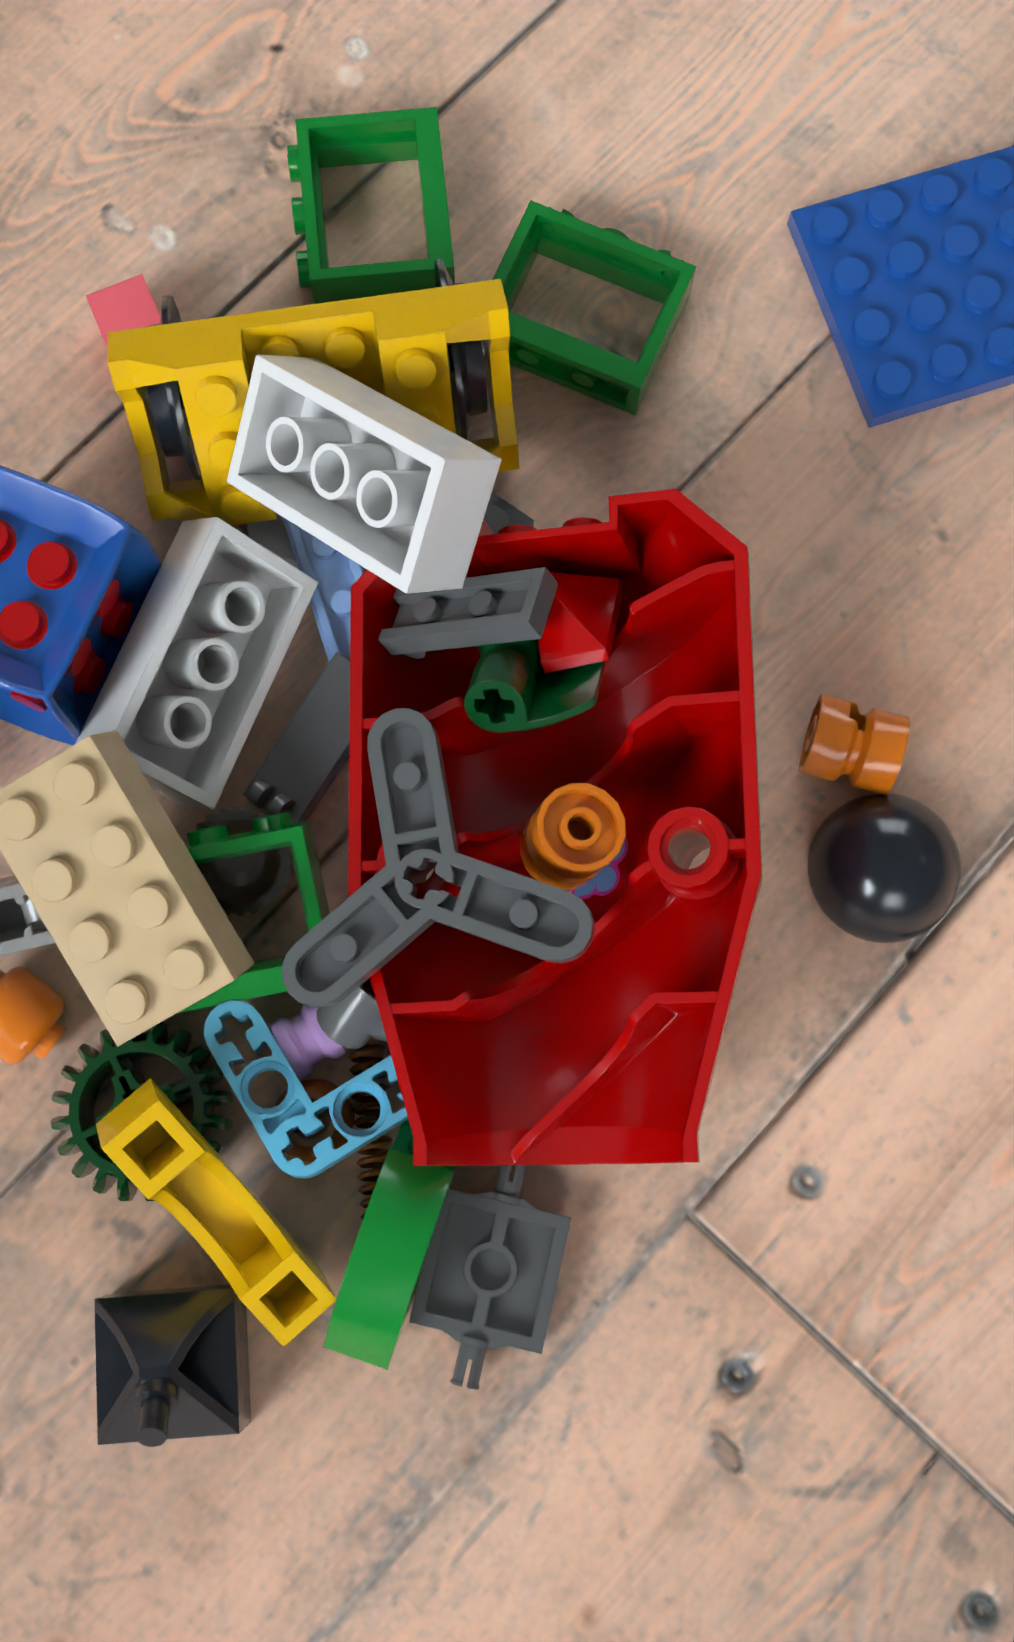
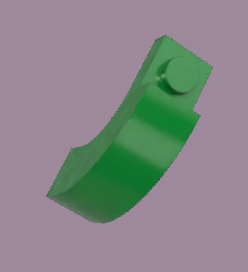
[323,1120,457,1370]

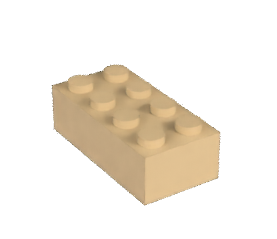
[0,730,255,1047]

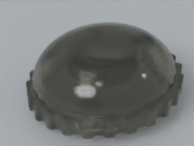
[196,806,293,916]

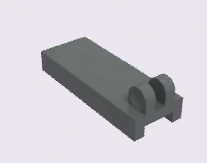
[378,567,558,659]
[243,652,350,823]

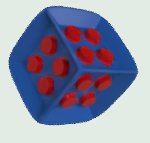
[0,465,162,745]

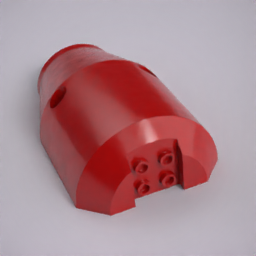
[348,489,763,1166]

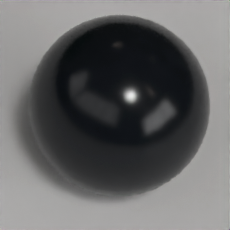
[808,794,961,943]

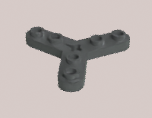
[281,708,595,1008]

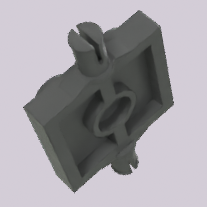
[409,1165,571,1390]

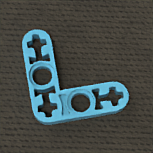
[204,1000,408,1179]

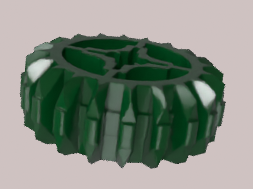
[50,1022,233,1201]

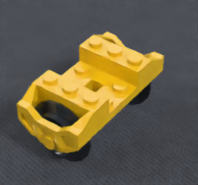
[107,258,520,526]

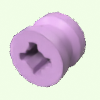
[269,1004,347,1080]

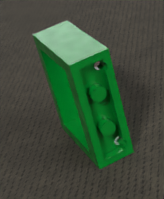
[287,107,455,304]
[483,200,696,416]
[176,812,330,1014]

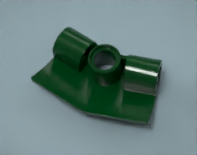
[464,639,606,732]

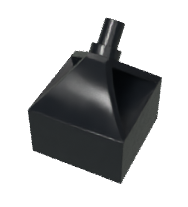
[94,1284,251,1447]

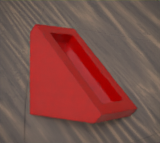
[538,572,623,673]

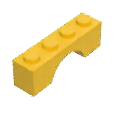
[96,1078,337,1347]

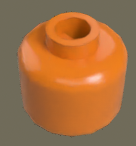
[0,966,67,1065]

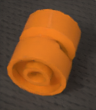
[799,694,910,795]
[520,783,626,890]

